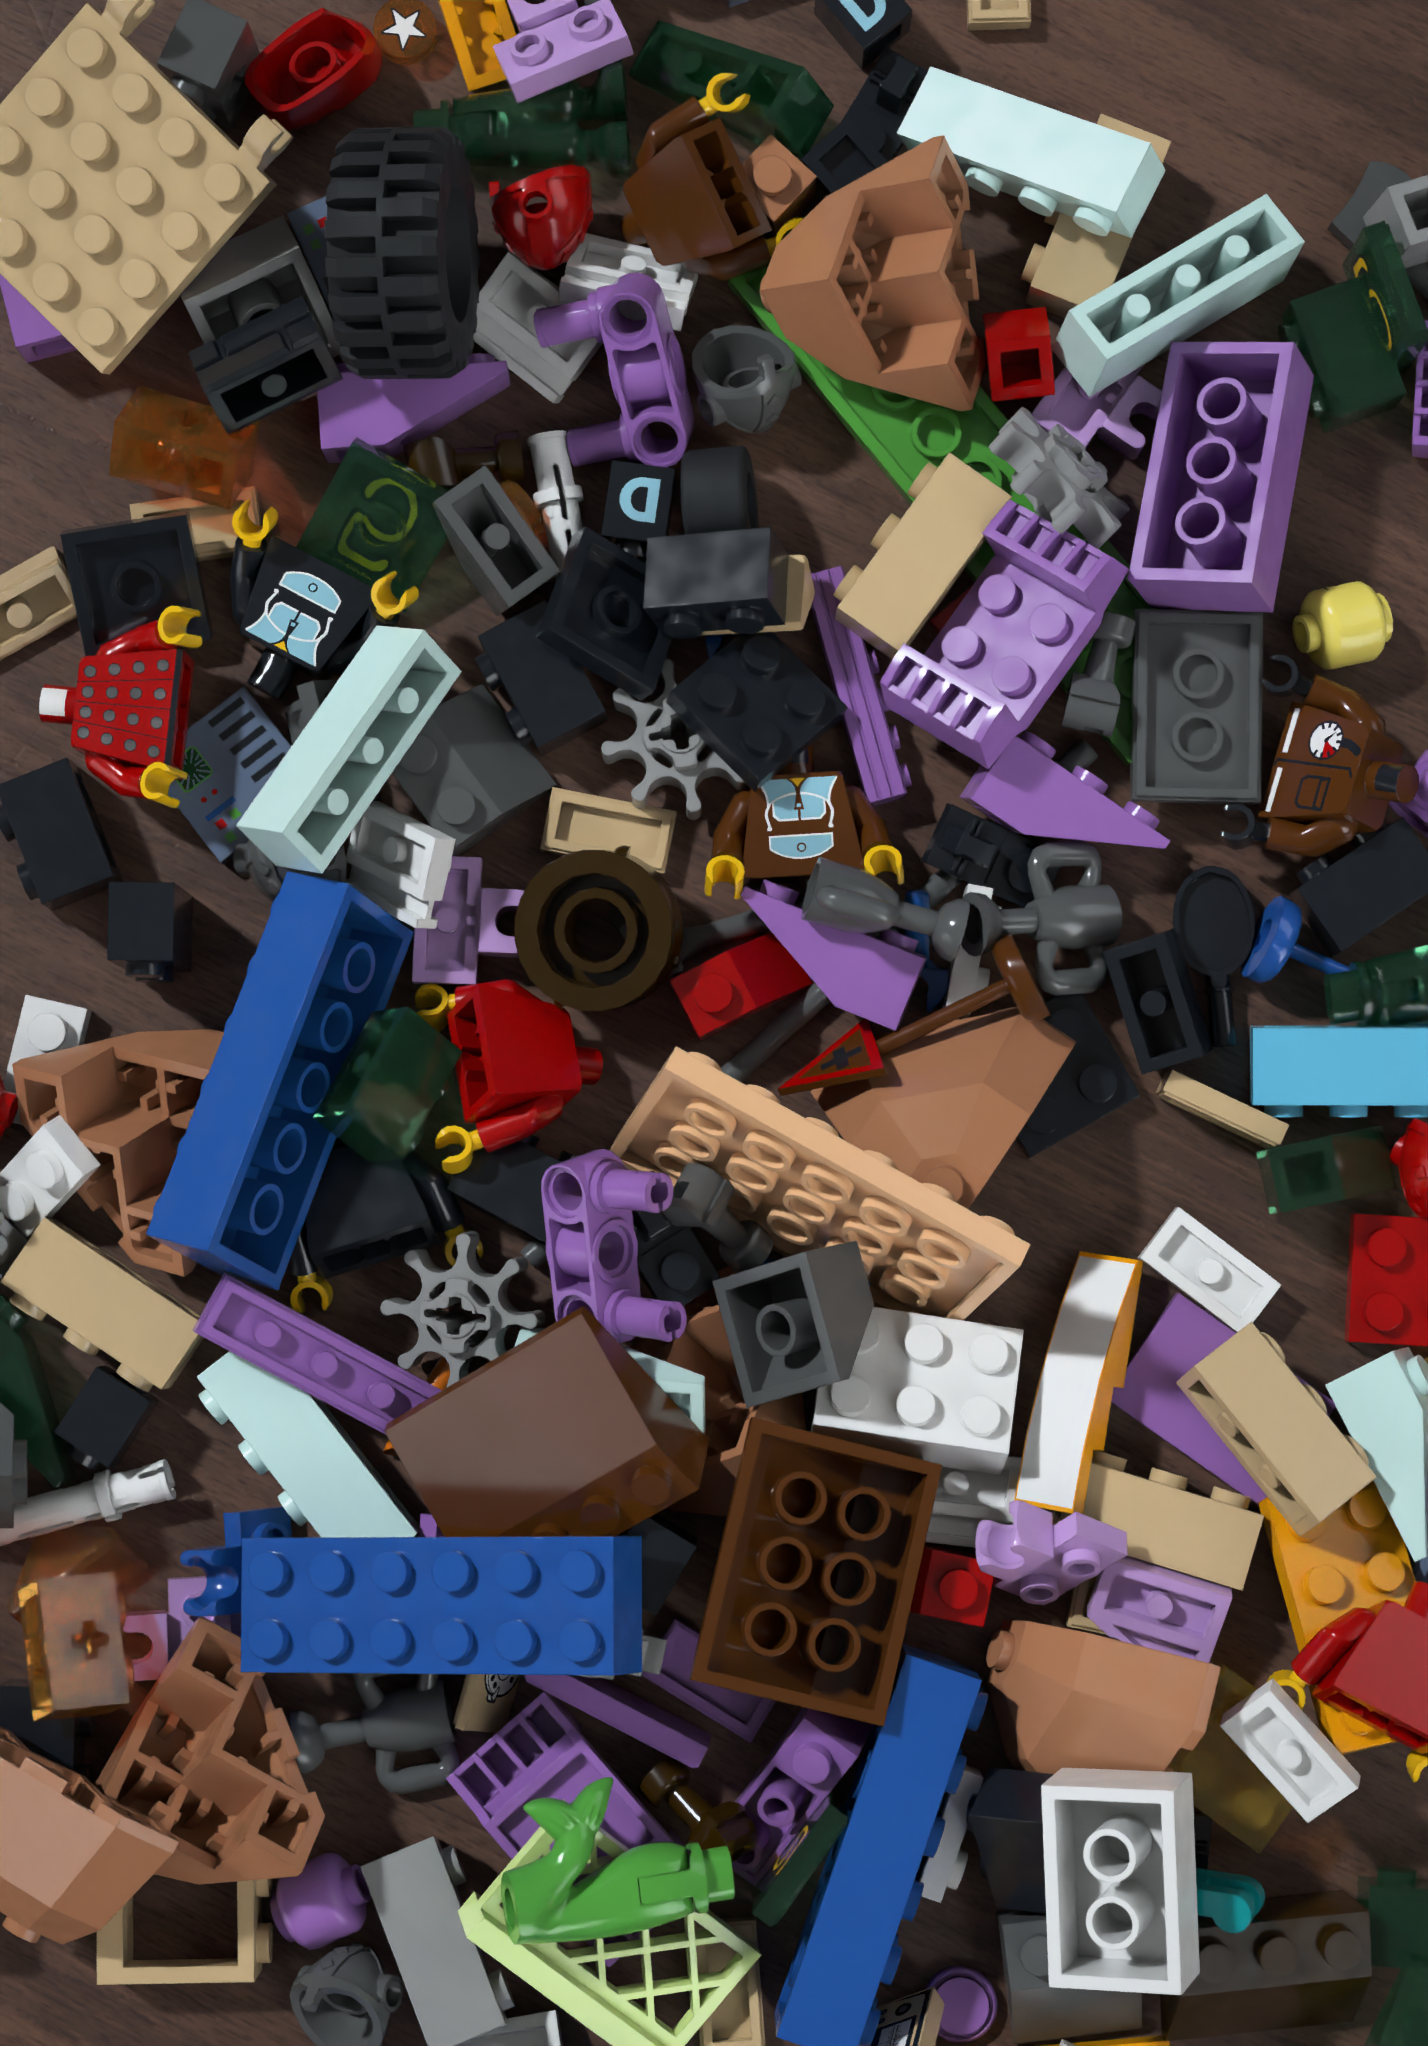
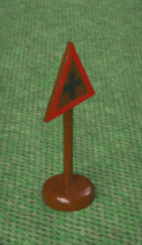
[777,934,1051,1096]

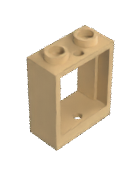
[97,1879,273,1985]

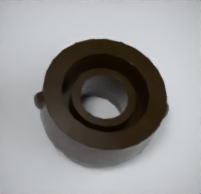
[515,845,683,1011]

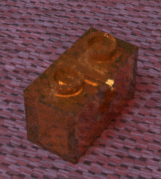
[108,386,260,510]
[18,1572,134,1722]

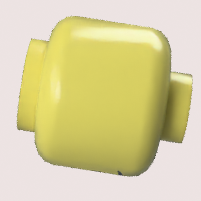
[1292,581,1393,670]

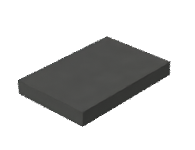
[1130,609,1263,805]

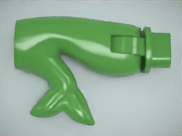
[501,1777,735,1945]

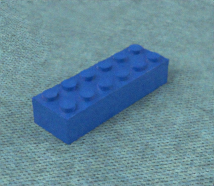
[146,871,414,1290]
[240,1536,642,1676]
[774,1643,988,2046]

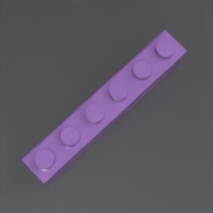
[811,566,912,806]

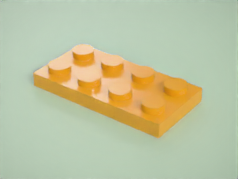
[1258,1481,1416,1755]

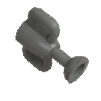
[961,840,1122,996]
[801,857,970,962]
[290,1673,460,1795]

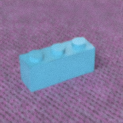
[1250,1025,1428,1118]

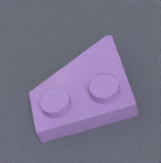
[1087,1556,1233,1663]

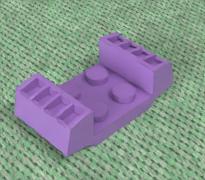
[880,499,1129,769]
[446,1691,685,1967]

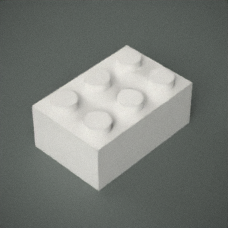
[811,1307,1024,1475]
[1041,1768,1200,1995]

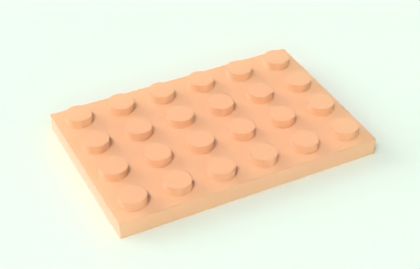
[609,1046,1031,1320]

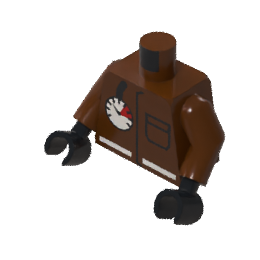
[1219,654,1419,857]

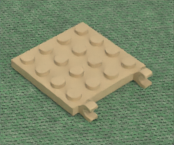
[0,0,294,375]

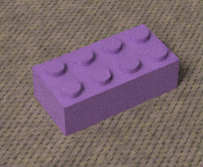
[1128,342,1314,613]

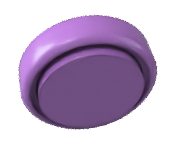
[925,1965,998,2043]

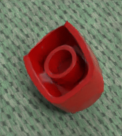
[244,7,383,131]

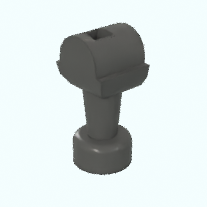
[1061,611,1136,737]
[663,1163,773,1273]

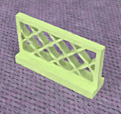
[458,1799,762,2046]

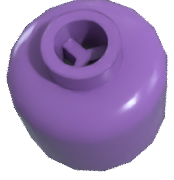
[270,1852,372,1950]

